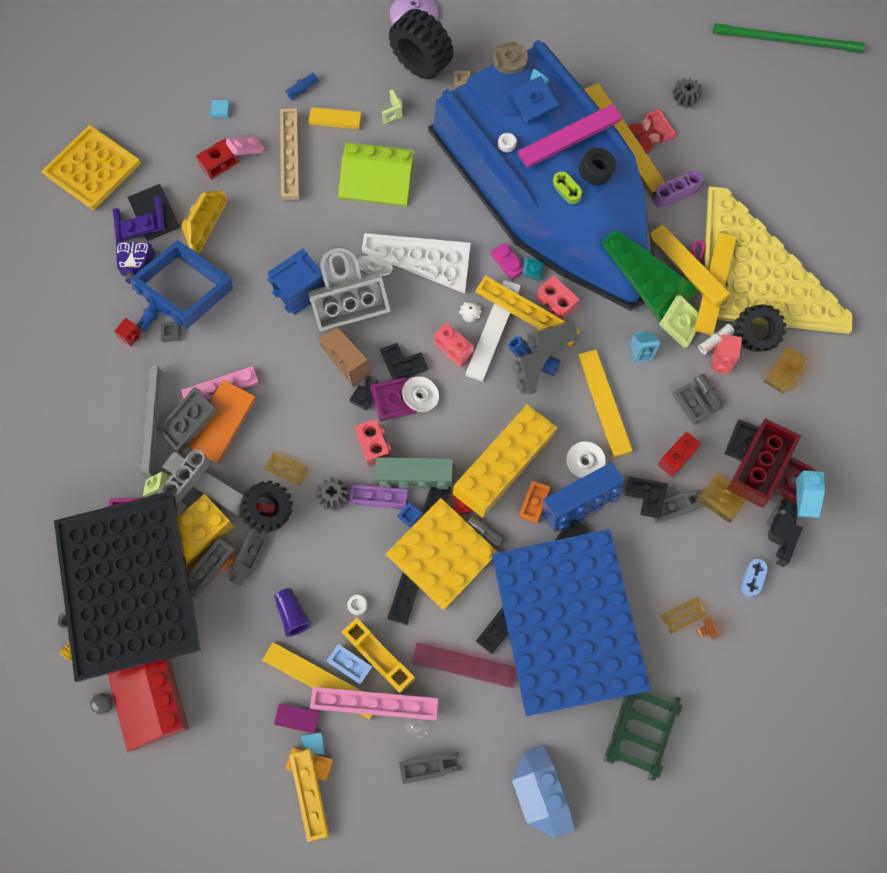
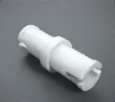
[698,324,735,355]

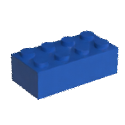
[542,462,625,532]

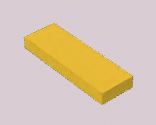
[308,107,362,130]

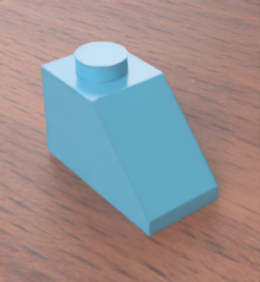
[630,331,660,362]
[796,471,825,518]

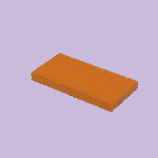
[188,380,256,464]

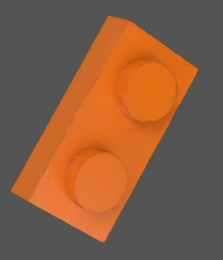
[518,480,550,524]

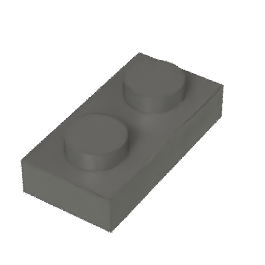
[673,383,711,425]

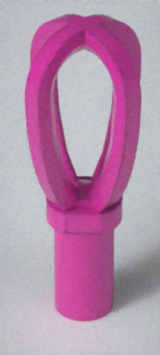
[690,240,706,262]

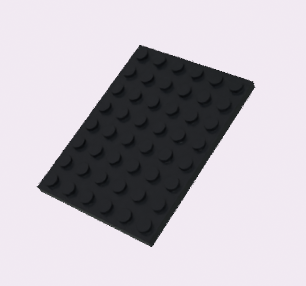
[54,491,201,682]

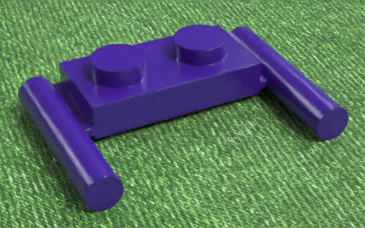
[113,196,165,242]

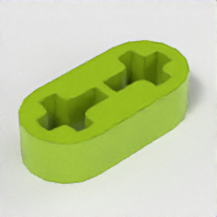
[553,172,582,204]

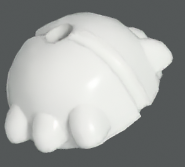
[459,302,482,322]

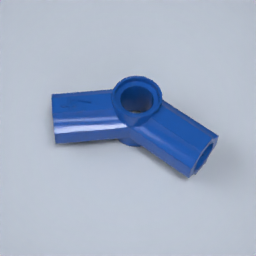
[508,336,561,376]

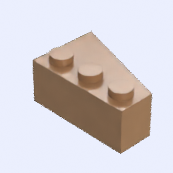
[319,327,371,387]

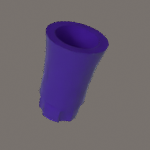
[274,588,312,637]

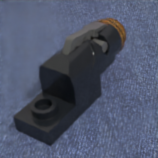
[766,497,803,567]

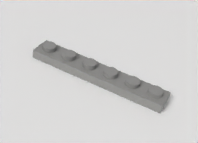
[139,365,163,478]

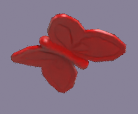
[628,116,664,154]

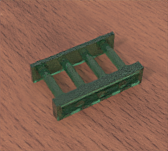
[603,692,682,781]

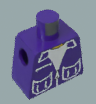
[116,242,155,284]

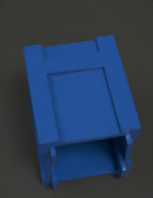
[267,248,325,315]

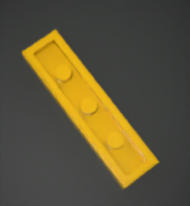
[289,748,330,842]

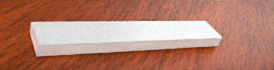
[466,280,521,382]

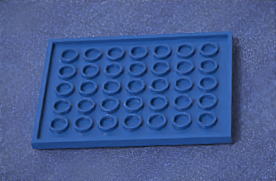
[492,529,651,717]

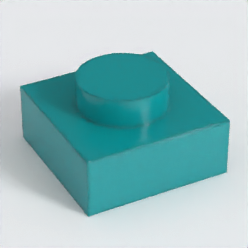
[522,257,543,281]

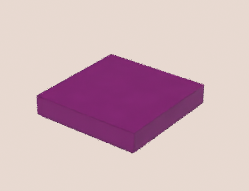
[370,377,417,421]

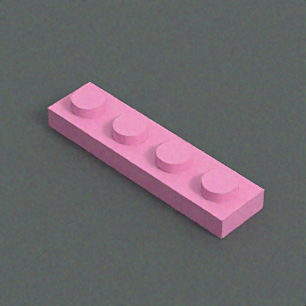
[181,366,260,401]

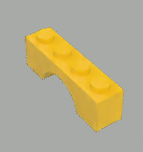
[342,617,415,695]

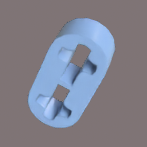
[741,559,768,597]

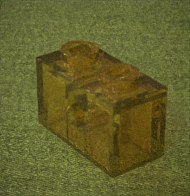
[764,346,807,393]

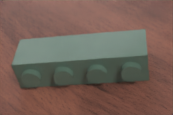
[374,457,455,490]

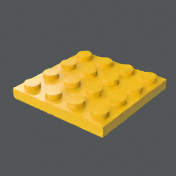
[41,125,141,211]
[386,498,498,611]

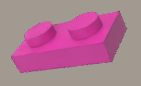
[490,243,524,281]

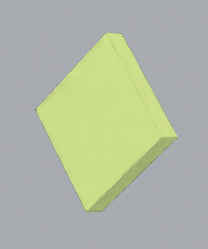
[659,295,698,348]

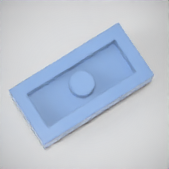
[327,644,373,685]

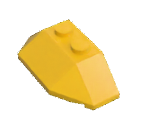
[182,190,228,254]

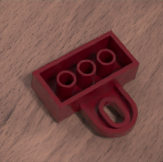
[727,418,816,508]

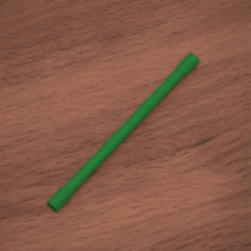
[713,23,865,53]

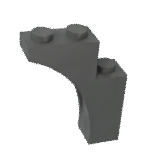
[512,321,579,394]

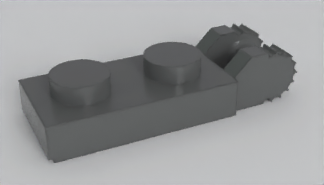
[653,489,706,524]
[399,752,462,784]

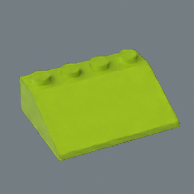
[338,142,415,207]

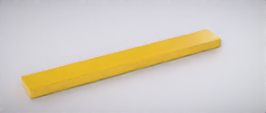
[584,83,666,196]

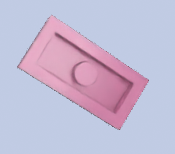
[226,136,265,155]

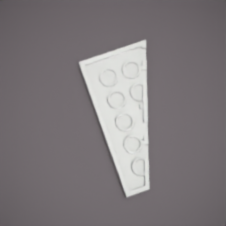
[362,233,471,294]

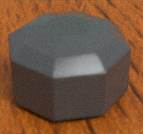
[90,693,113,715]

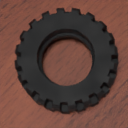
[389,9,454,79]

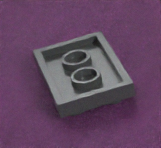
[157,387,219,454]

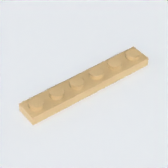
[280,108,300,200]

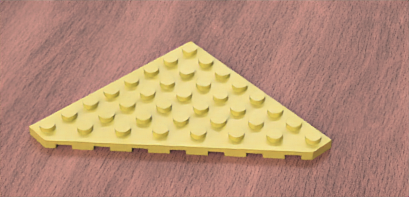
[702,187,852,334]

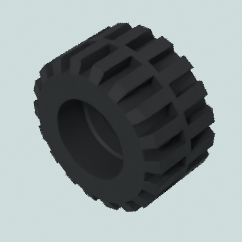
[734,304,787,352]
[240,481,293,533]

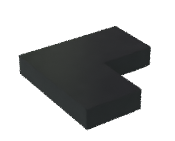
[380,343,428,380]
[625,477,668,519]

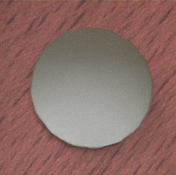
[492,41,528,74]

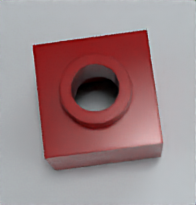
[114,318,142,347]

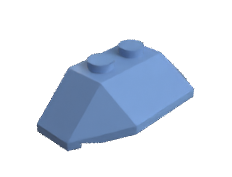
[512,745,575,838]

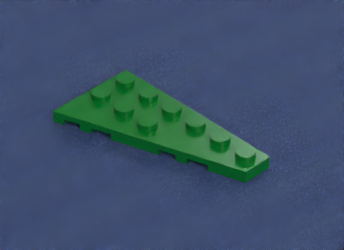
[601,230,699,322]

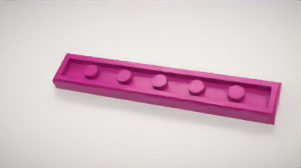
[518,104,622,168]

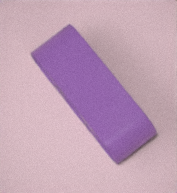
[653,171,703,207]

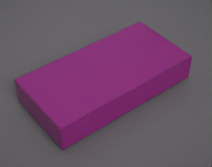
[274,704,320,734]

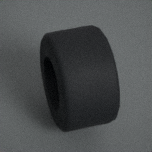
[579,147,616,186]

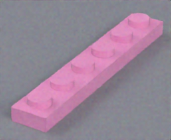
[310,687,438,721]

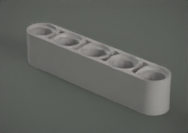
[161,452,243,517]

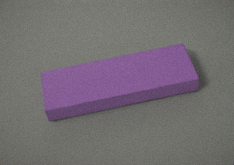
[348,484,409,509]

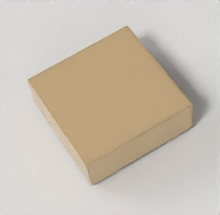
[454,71,471,89]

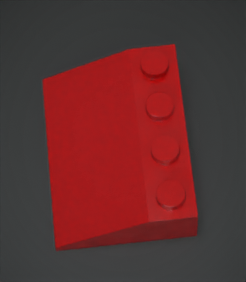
[108,659,189,752]

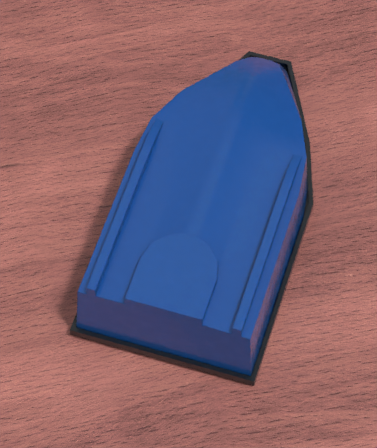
[428,40,655,311]

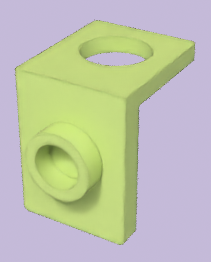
[382,89,403,124]
[143,472,177,497]

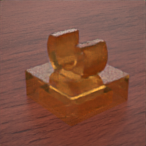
[696,617,721,640]

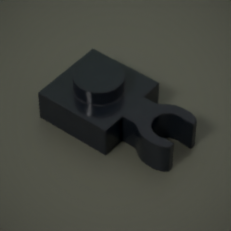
[349,376,378,411]

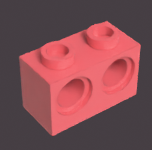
[537,276,580,320]
[434,323,474,367]
[711,334,742,374]
[355,419,392,466]

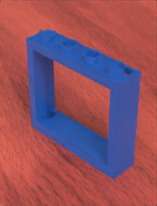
[130,240,233,329]

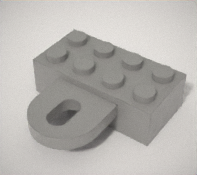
[308,246,391,332]

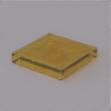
[697,473,746,523]

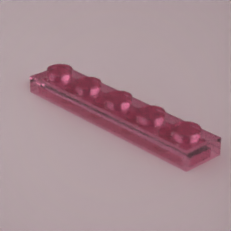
[412,643,516,688]

